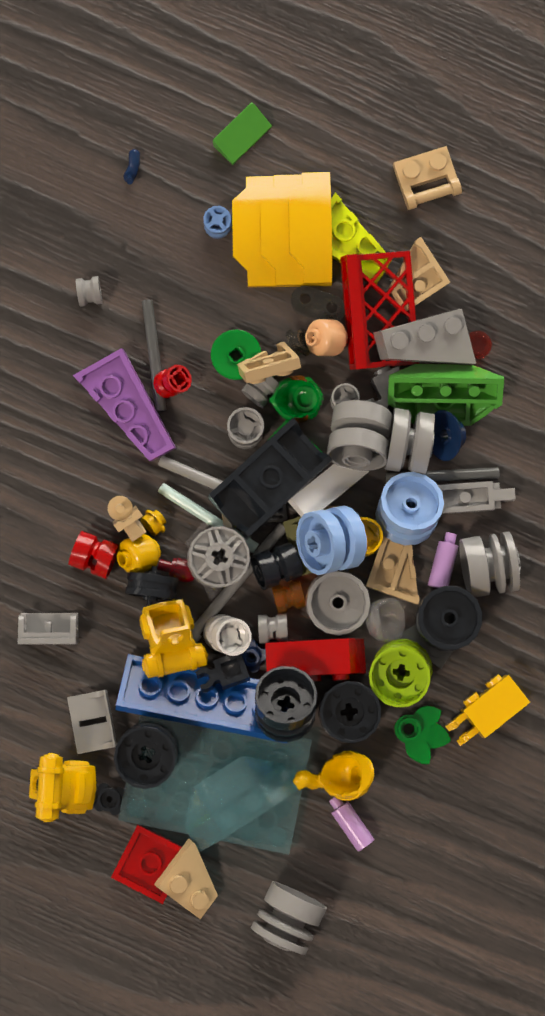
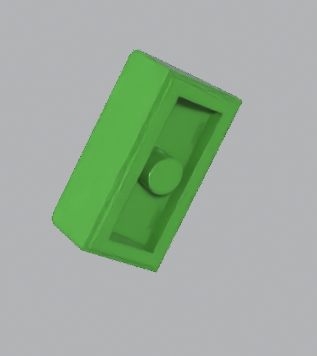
[213,102,272,165]

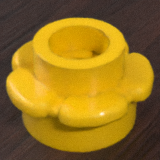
[140,510,166,536]

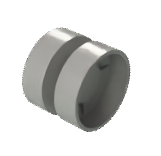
[327,400,393,471]

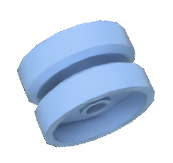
[375,472,444,546]
[296,505,367,575]

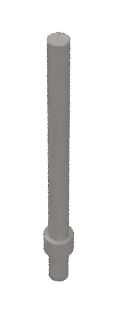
[192,523,286,643]

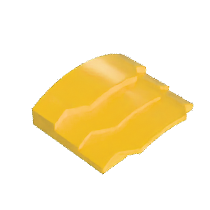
[232,172,332,287]

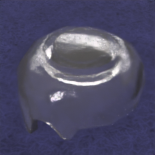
[366,598,405,642]

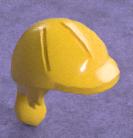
[293,751,374,801]

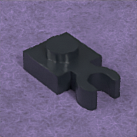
[195,654,250,692]

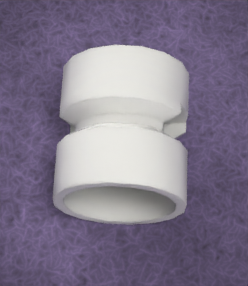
[203,614,251,656]

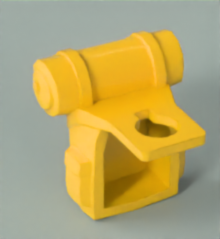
[139,599,208,679]
[29,753,96,822]

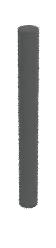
[142,299,167,412]
[385,467,500,484]

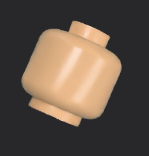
[305,319,348,356]

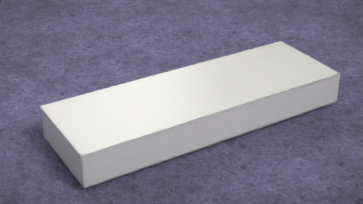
[288,464,369,517]

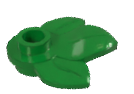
[394,706,451,764]

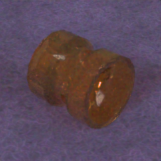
[272,580,306,614]

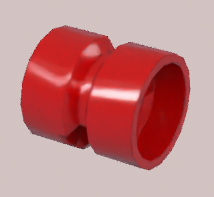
[68,531,119,579]

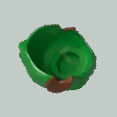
[269,375,324,423]

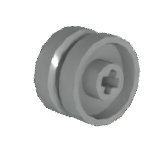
[385,408,435,475]
[305,570,370,635]

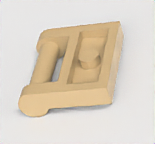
[393,146,462,210]

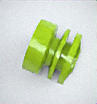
[369,639,433,707]

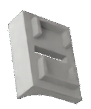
[67,690,117,754]

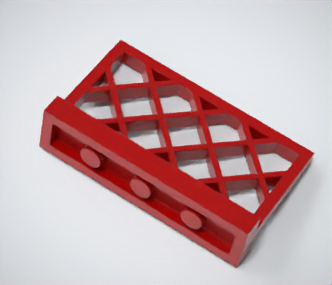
[340,251,420,370]

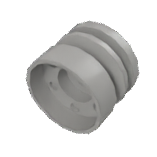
[187,526,250,588]
[459,531,521,597]
[251,881,327,955]

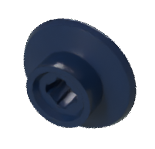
[432,410,466,461]

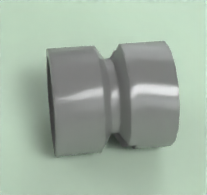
[227,407,264,449]

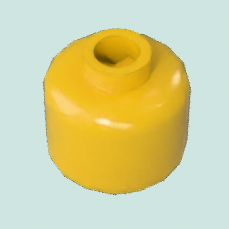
[117,534,161,573]

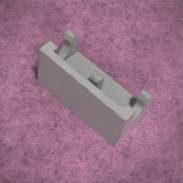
[18,613,79,645]

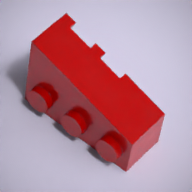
[265,638,366,681]

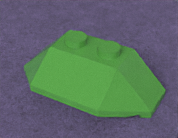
[388,364,504,426]

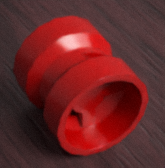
[153,365,192,398]

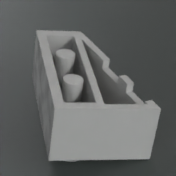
[373,309,476,365]

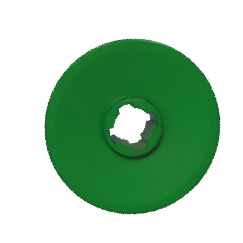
[211,330,261,380]

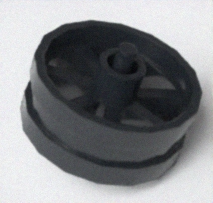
[125,566,179,606]

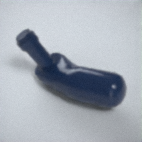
[123,149,140,184]

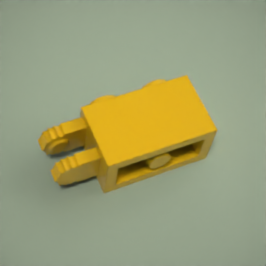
[445,674,530,746]

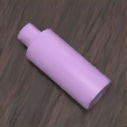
[428,532,459,589]
[329,797,375,851]

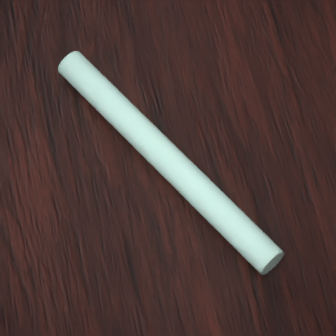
[158,483,259,553]

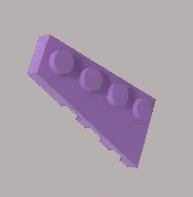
[73,348,176,462]

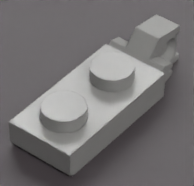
[438,481,516,514]

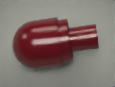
[157,557,195,583]

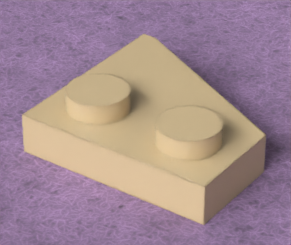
[387,237,450,311]
[237,342,301,384]
[365,535,420,605]
[154,839,218,919]

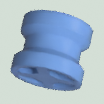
[203,206,232,239]

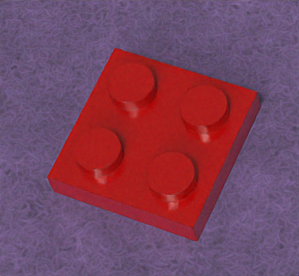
[111,824,182,904]

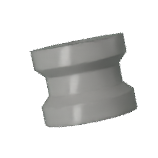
[76,276,102,307]

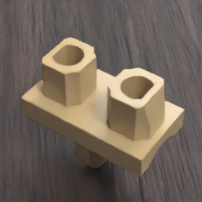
[108,496,147,542]

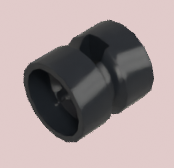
[251,542,303,590]

